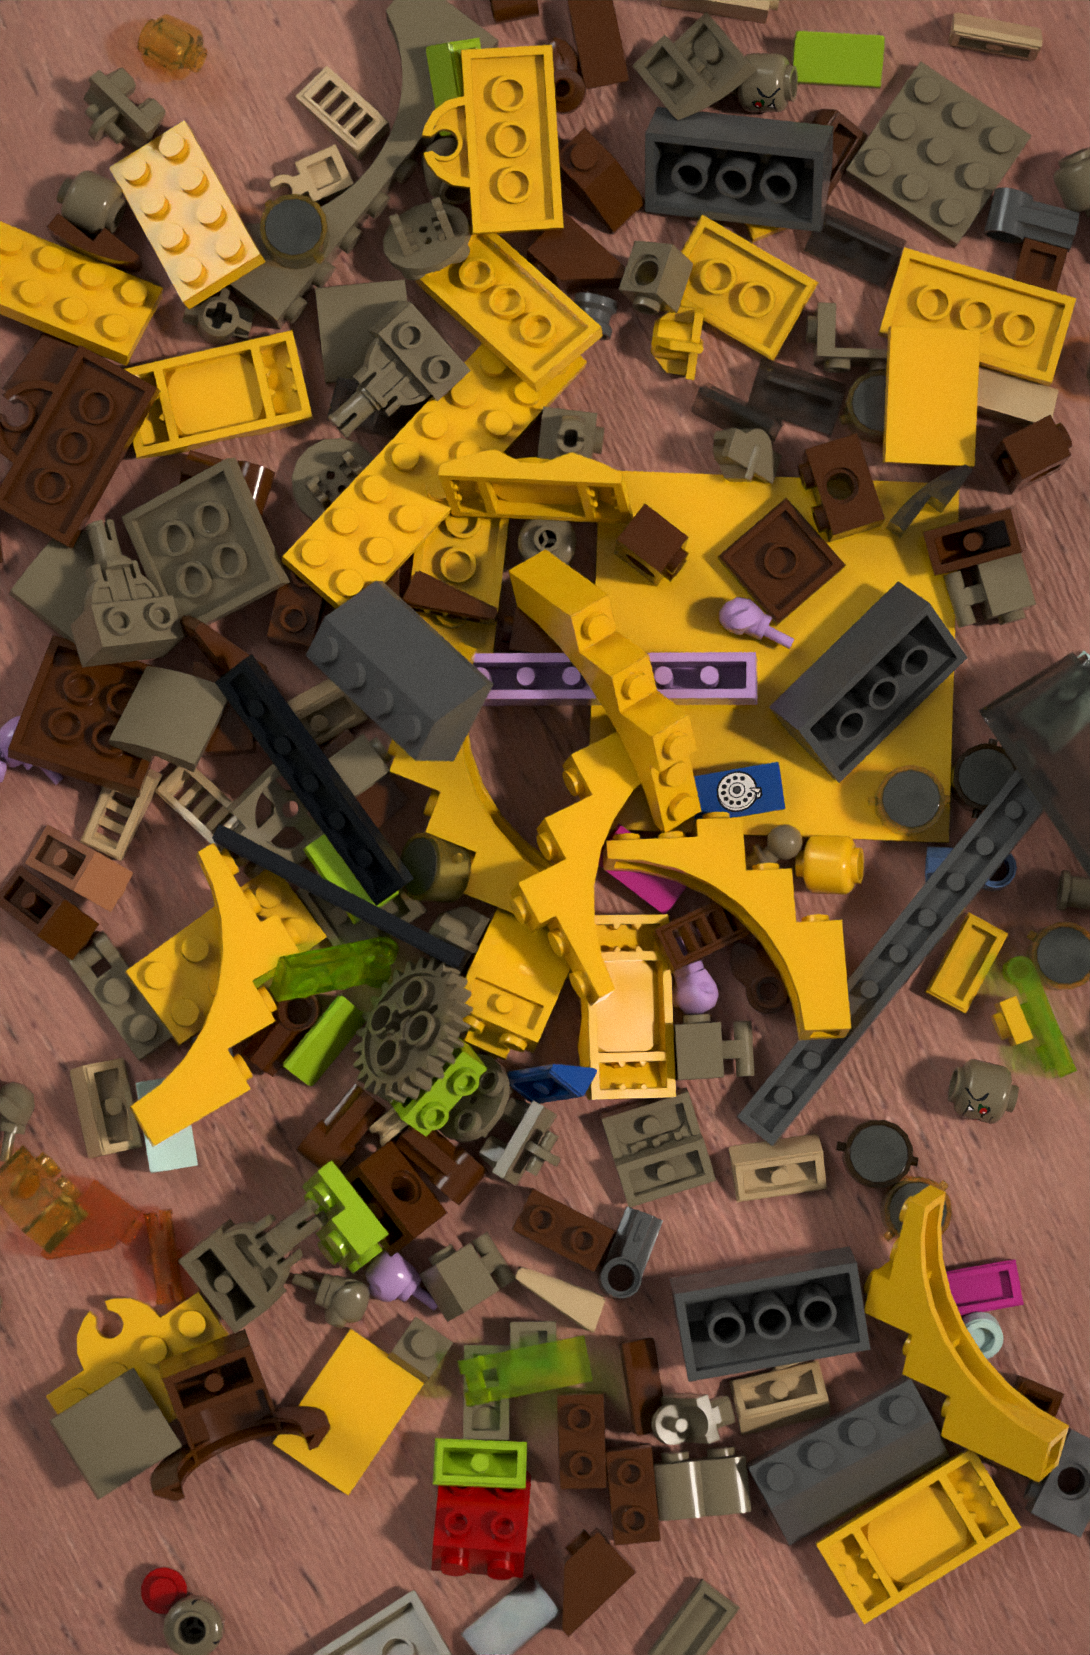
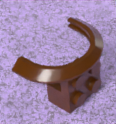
[150,1329,331,1502]

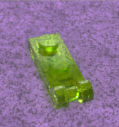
[270,937,399,1002]
[1001,956,1077,1079]
[457,1335,593,1407]

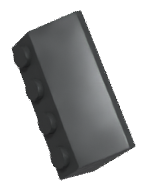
[645,107,834,232]
[306,581,493,761]
[769,581,968,783]
[669,1246,870,1382]
[746,1376,950,1546]

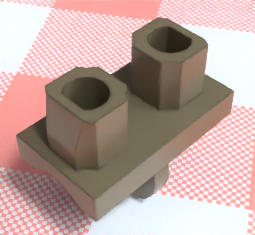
[83,68,166,151]
[479,1098,561,1186]
[651,1393,735,1445]

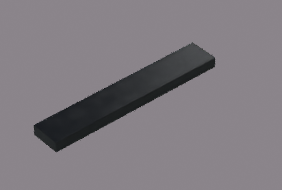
[215,655,414,906]
[212,824,466,968]

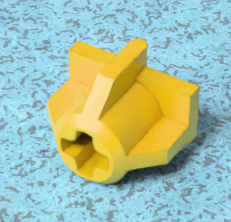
[650,306,704,380]

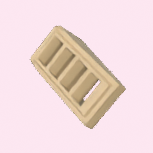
[295,66,390,161]
[154,766,241,852]
[80,769,162,861]
[515,1266,605,1333]

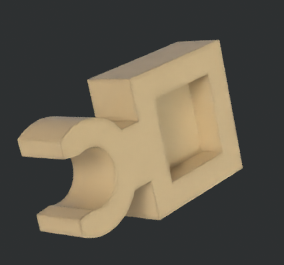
[269,144,354,207]

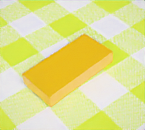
[924,912,1008,1014]

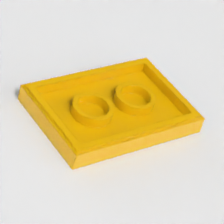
[680,215,819,361]
[882,326,980,468]
[272,1328,424,1496]

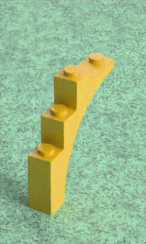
[508,549,702,833]
[387,643,555,927]
[510,732,641,1006]
[602,812,851,1040]
[129,843,302,1147]
[864,1185,1069,1482]

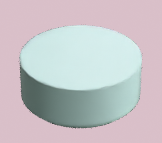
[962,1312,1003,1359]

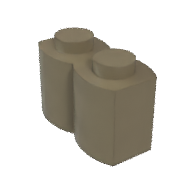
[653,1446,751,1521]

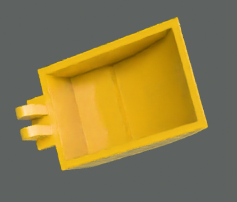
[463,907,570,1061]

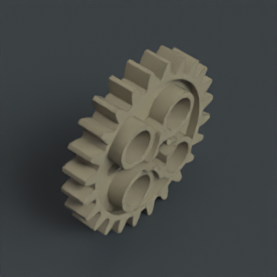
[353,957,473,1103]

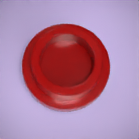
[141,1567,188,1614]

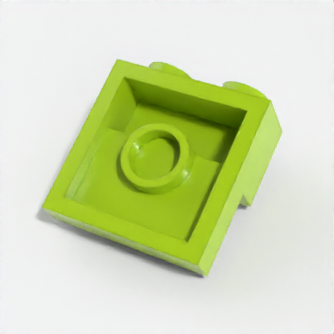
[390,1038,487,1137]
[302,1160,388,1274]

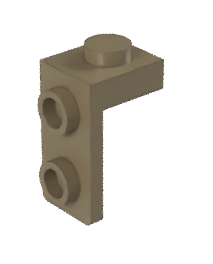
[806,303,887,374]

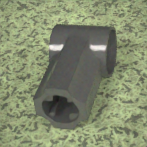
[984,187,1080,252]
[598,1206,663,1300]

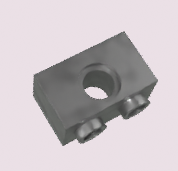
[1023,1428,1090,1538]

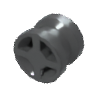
[573,292,618,340]

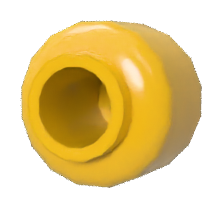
[795,835,864,895]

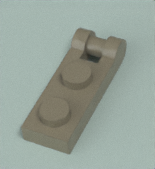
[66,931,173,1061]

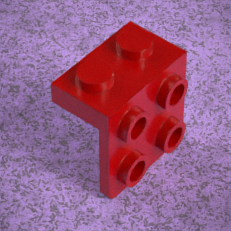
[431,1470,531,1581]

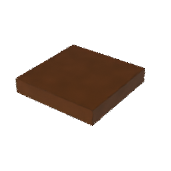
[717,498,846,626]

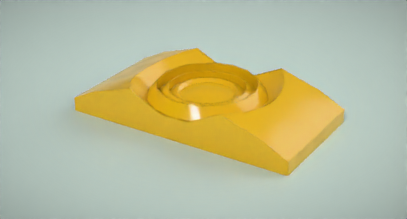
[124,330,313,459]
[438,449,633,524]
[578,914,676,1100]
[815,1449,1021,1624]

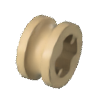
[368,1108,409,1147]

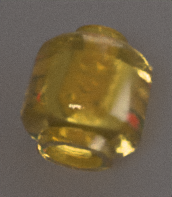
[137,14,207,81]

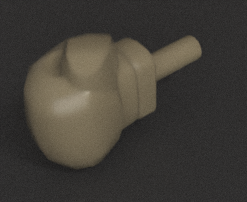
[0,1082,35,1162]
[292,1273,370,1328]

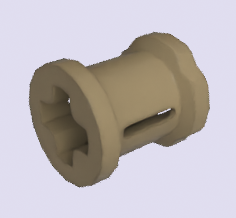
[1056,870,1090,911]

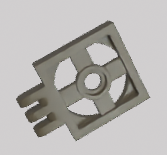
[220,764,324,879]

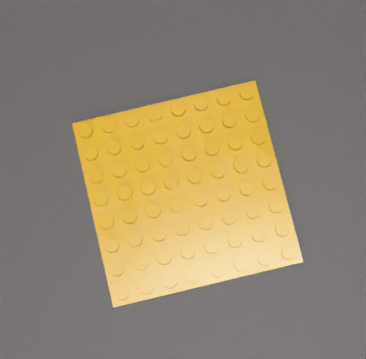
[589,470,959,843]

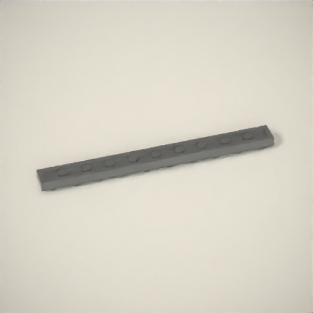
[737,760,1062,1146]

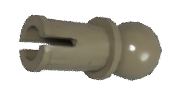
[745,824,802,870]

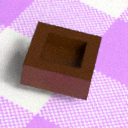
[1012,238,1068,292]

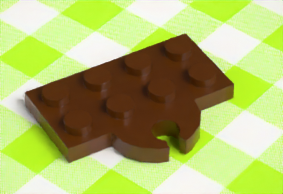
[0,345,161,549]

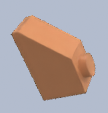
[25,824,133,912]

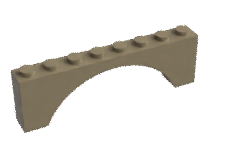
[226,0,499,330]

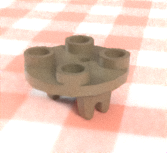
[383,197,471,280]
[292,438,374,522]
[438,1053,513,1143]

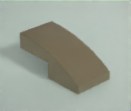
[463,1345,510,1441]

